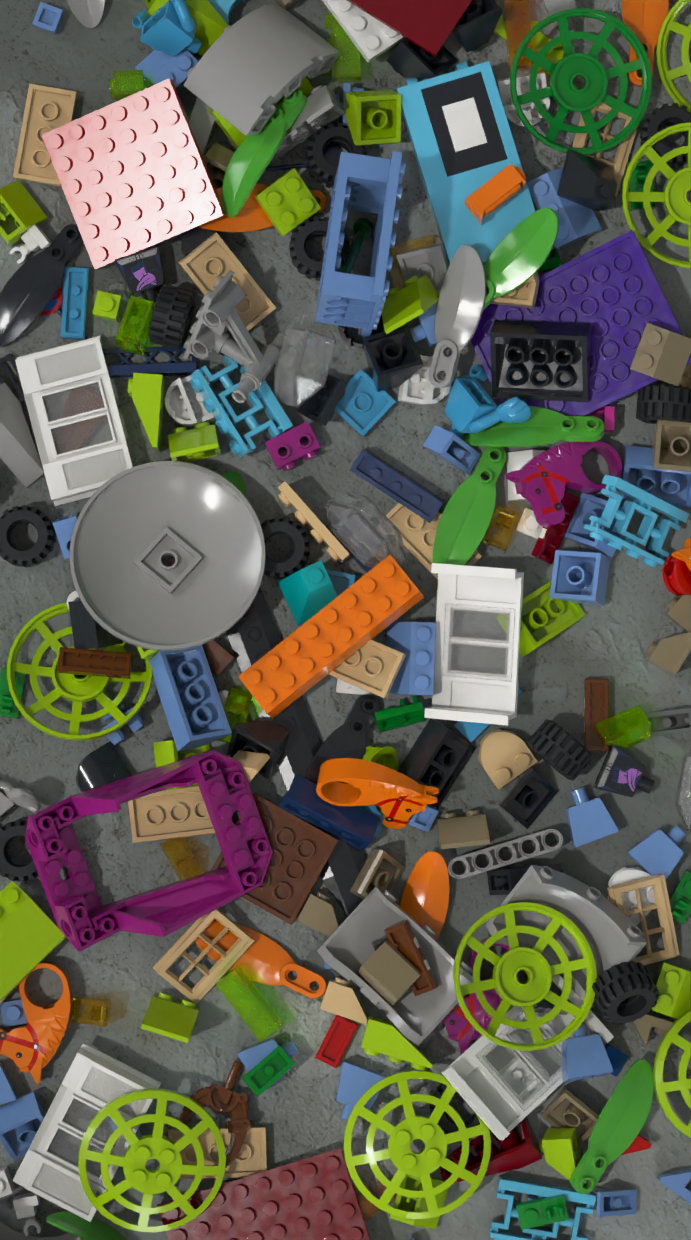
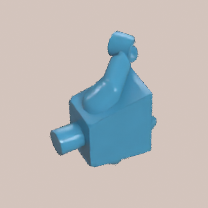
[132,0,202,56]
[445,365,531,438]

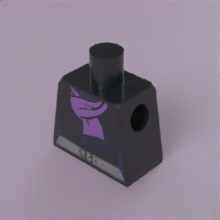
[115,246,165,307]
[593,745,655,797]

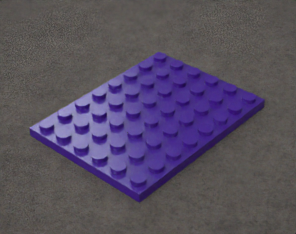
[471,230,691,416]

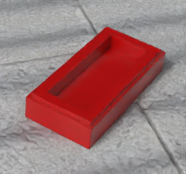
[315,1015,358,1069]

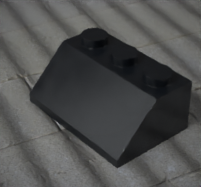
[397,718,476,809]

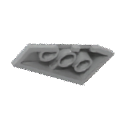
[268,85,345,165]
[0,383,44,488]

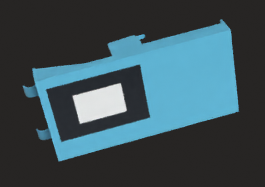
[397,61,535,266]

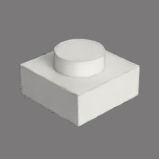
[515,508,543,540]

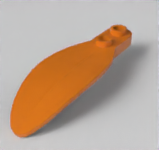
[622,0,669,87]
[199,184,326,232]
[400,851,450,940]
[195,920,327,998]

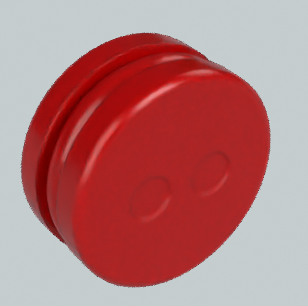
[663,554,691,596]

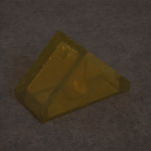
[483,505,520,551]
[161,837,205,881]
[72,997,111,1027]

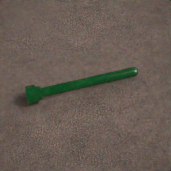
[341,218,373,274]

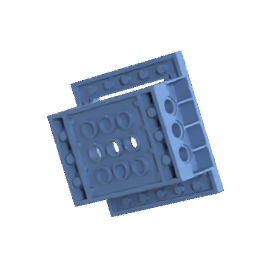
[314,151,406,336]

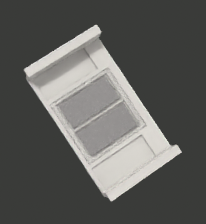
[15,336,133,506]
[424,563,524,726]
[442,974,614,1141]
[13,1042,162,1222]

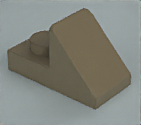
[632,1014,674,1045]

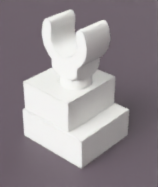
[10,224,52,264]
[13,1192,41,1236]

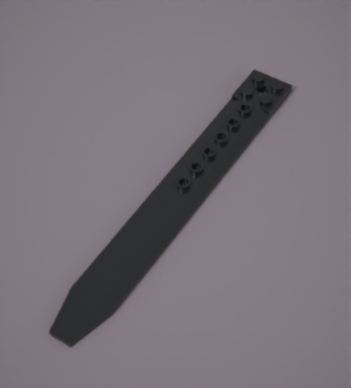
[226,588,366,916]

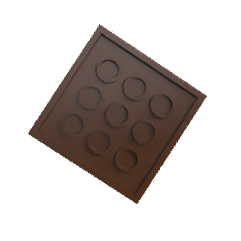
[211,792,339,925]

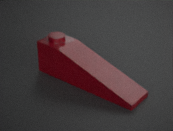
[440,1117,543,1183]

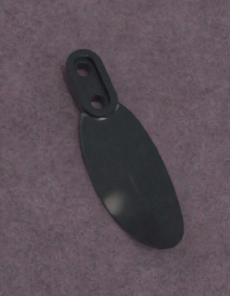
[0,224,84,347]
[304,694,380,784]

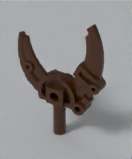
[179,1060,252,1168]

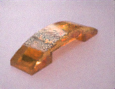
[504,0,533,71]

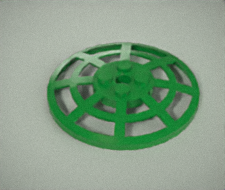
[510,8,652,155]

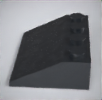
[490,320,591,402]

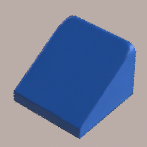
[605,1044,629,1077]

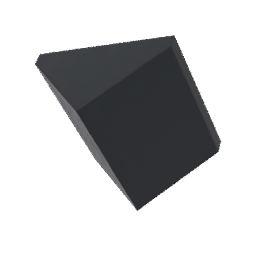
[68,600,123,649]
[498,768,558,829]

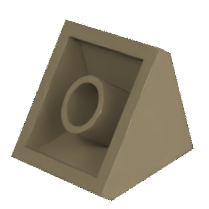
[652,420,691,472]
[350,849,405,899]
[357,940,422,1007]
[540,1086,599,1146]

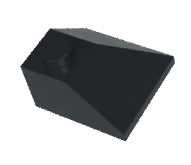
[452,0,502,53]
[386,38,458,79]
[557,149,617,211]
[362,325,423,392]
[227,720,290,778]

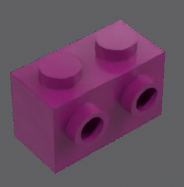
[265,421,321,472]

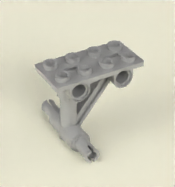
[183,270,290,403]

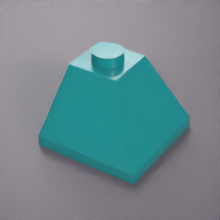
[278,560,338,626]

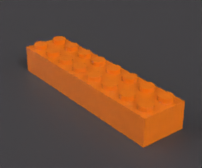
[238,554,424,718]

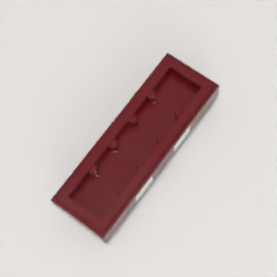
[531,490,580,565]

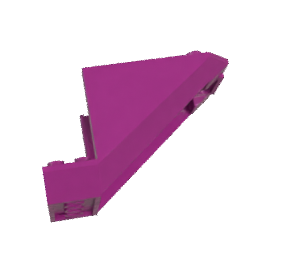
[25,750,273,951]

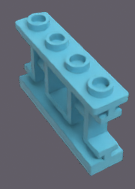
[190,355,293,458]
[583,474,689,568]
[489,1176,596,1240]

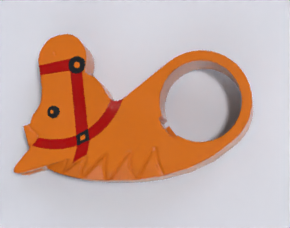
[316,758,439,829]
[0,962,73,1084]

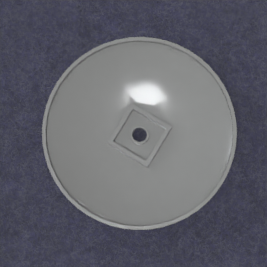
[70,461,265,651]

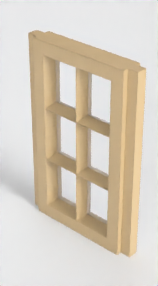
[572,102,638,197]
[607,874,680,966]
[153,908,255,1004]

